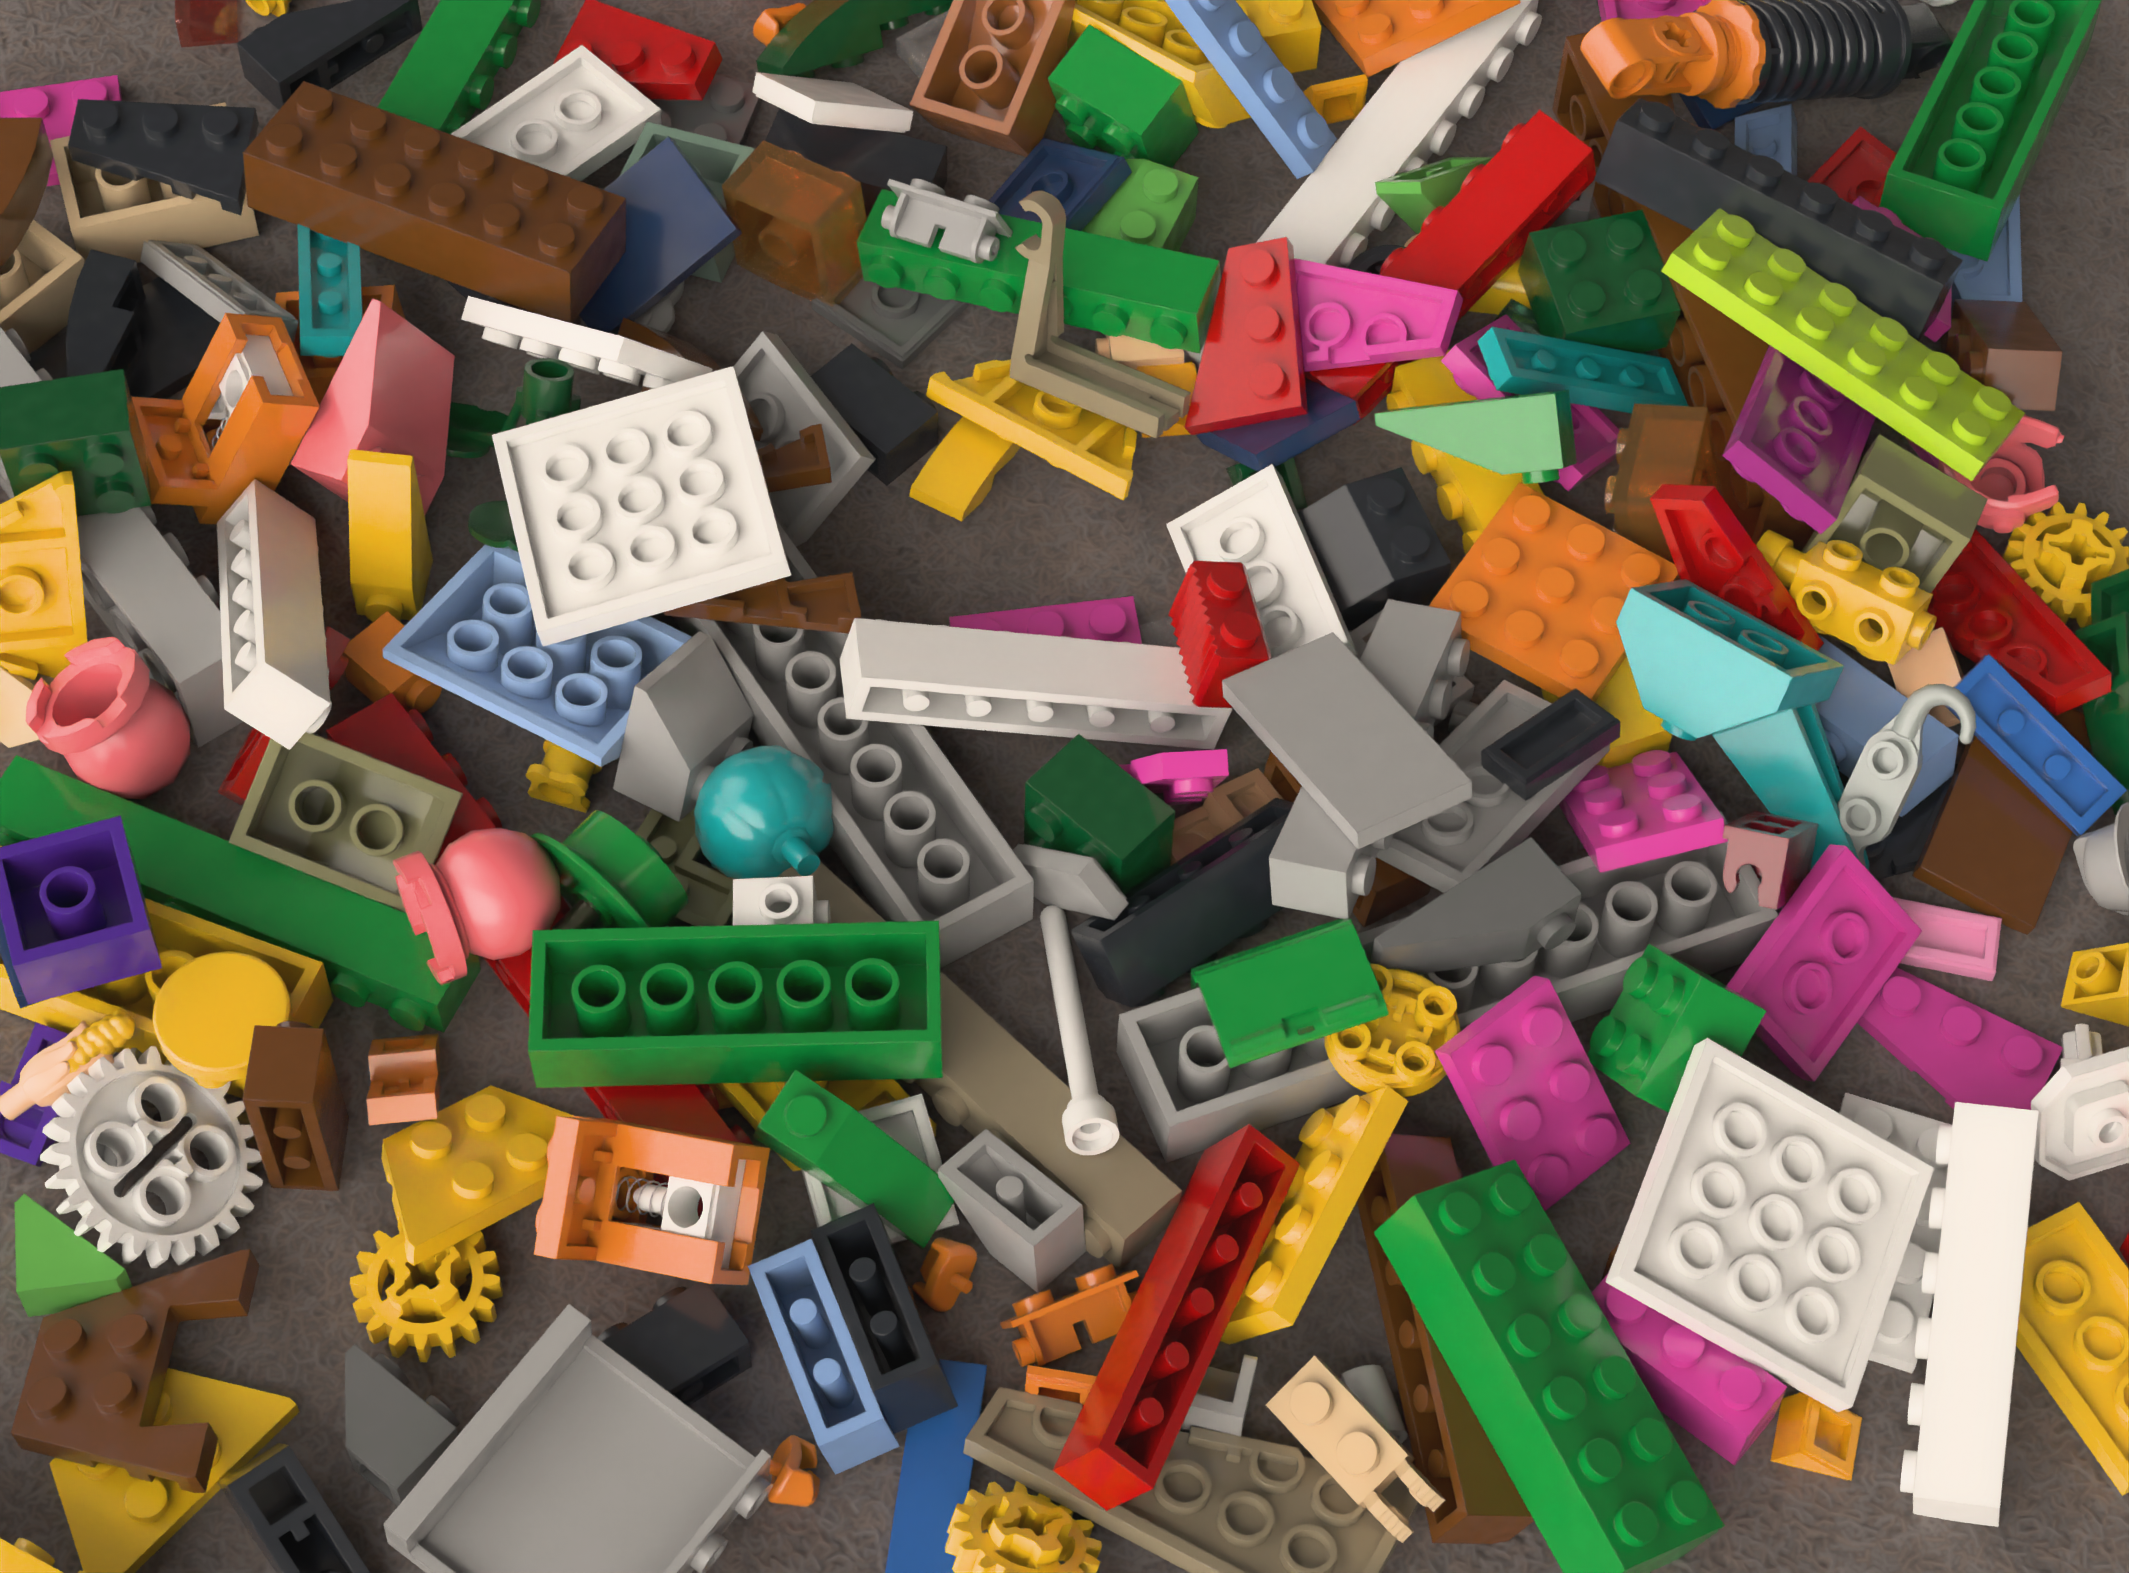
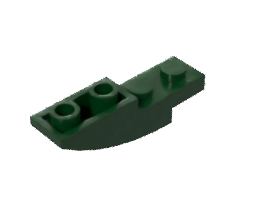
[756,0,953,78]
[2075,569,2129,816]

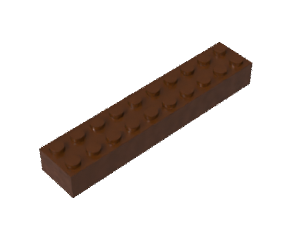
[1552,32,1815,551]

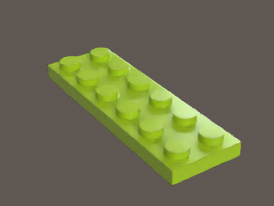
[1661,208,2025,481]

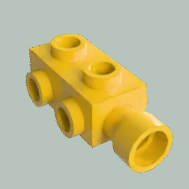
[1756,530,1937,665]

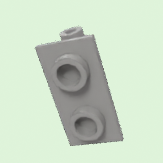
[881,179,1013,264]

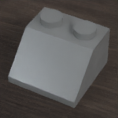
[613,631,754,822]

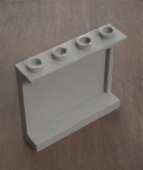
[384,1304,773,1573]

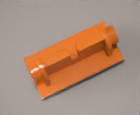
[1000,1263,1139,1367]

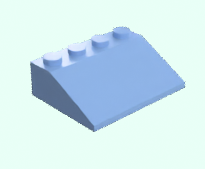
[383,544,692,767]

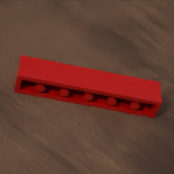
[1304,110,1596,425]
[1053,1124,1300,1511]

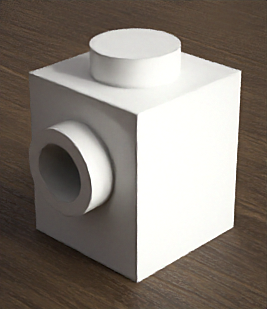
[733,876,831,925]

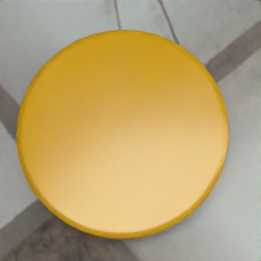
[153,951,293,1088]
[1324,964,1460,1097]

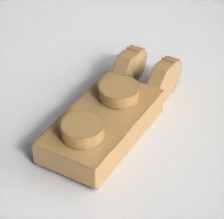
[1266,1355,1445,1543]

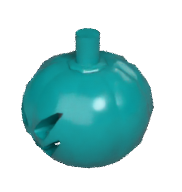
[694,745,834,879]

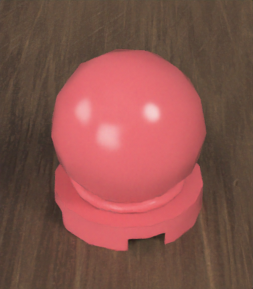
[26,637,190,799]
[393,828,561,985]

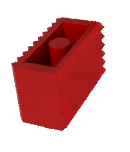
[1168,561,1272,708]

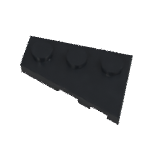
[68,99,259,216]

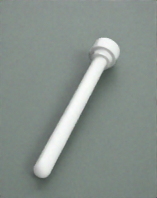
[1040,905,1119,1155]

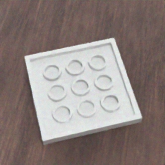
[492,366,791,647]
[1605,1038,1934,1412]

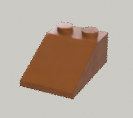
[910,0,1076,157]

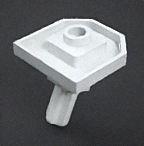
[2031,1023,2129,1181]

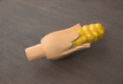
[0,1010,136,1121]

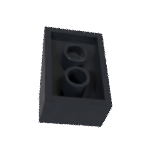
[1298,467,1451,631]

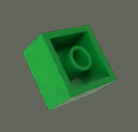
[1048,25,1199,168]
[1587,944,1766,1113]

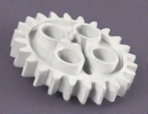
[40,1046,263,1268]

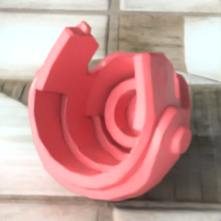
[1938,414,2065,533]

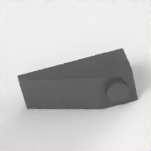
[1370,837,1582,974]

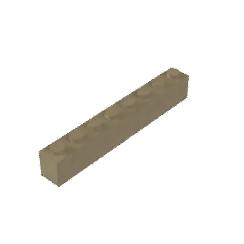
[777,862,1182,1271]

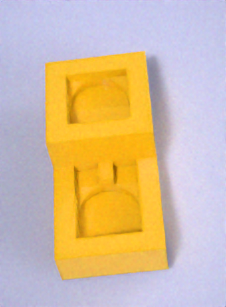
[909,417,1020,522]

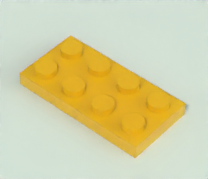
[1220,1086,1408,1345]
[2016,1202,2129,1496]

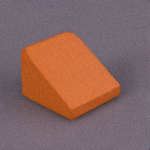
[1025,1365,1097,1405]

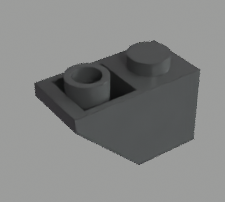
[345,1344,460,1507]

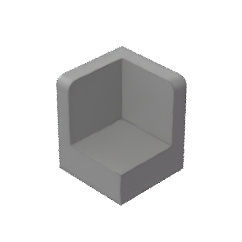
[1180,1354,1258,1436]

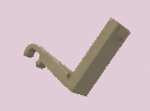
[1010,191,1191,439]

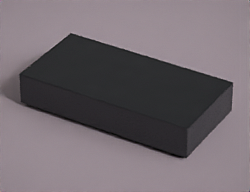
[1481,688,1620,801]

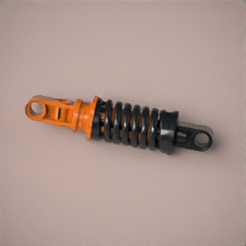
[1580,0,1953,109]

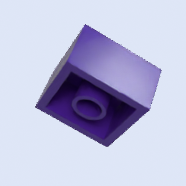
[0,816,163,1004]

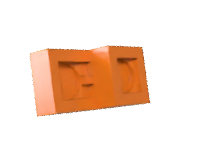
[366,1033,440,1125]

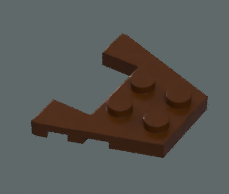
[664,424,862,634]
[11,1249,260,1493]

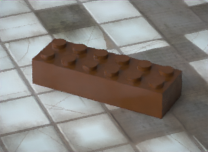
[243,81,626,324]

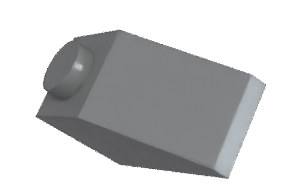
[937,1129,1086,1293]

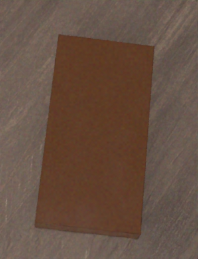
[1912,708,2094,935]

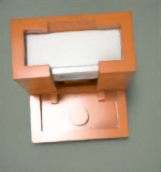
[132,313,320,524]
[534,1116,770,1285]

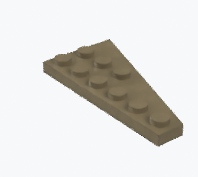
[963,1387,1420,1573]

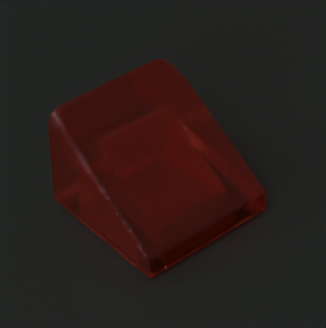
[175,0,239,47]

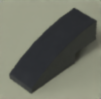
[66,249,146,382]

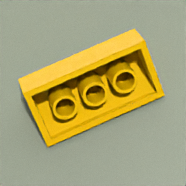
[1066,0,1251,128]

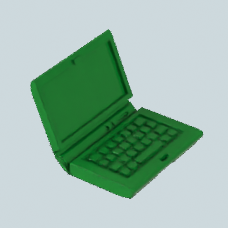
[1191,918,1389,1068]

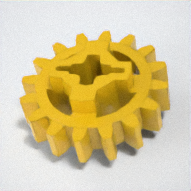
[2002,502,2129,628]
[350,1220,503,1362]
[945,1481,1102,1573]

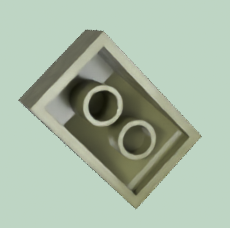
[1785,434,1988,663]
[229,732,463,912]

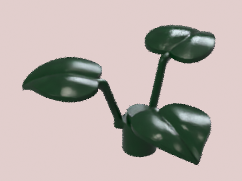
[446,358,581,552]

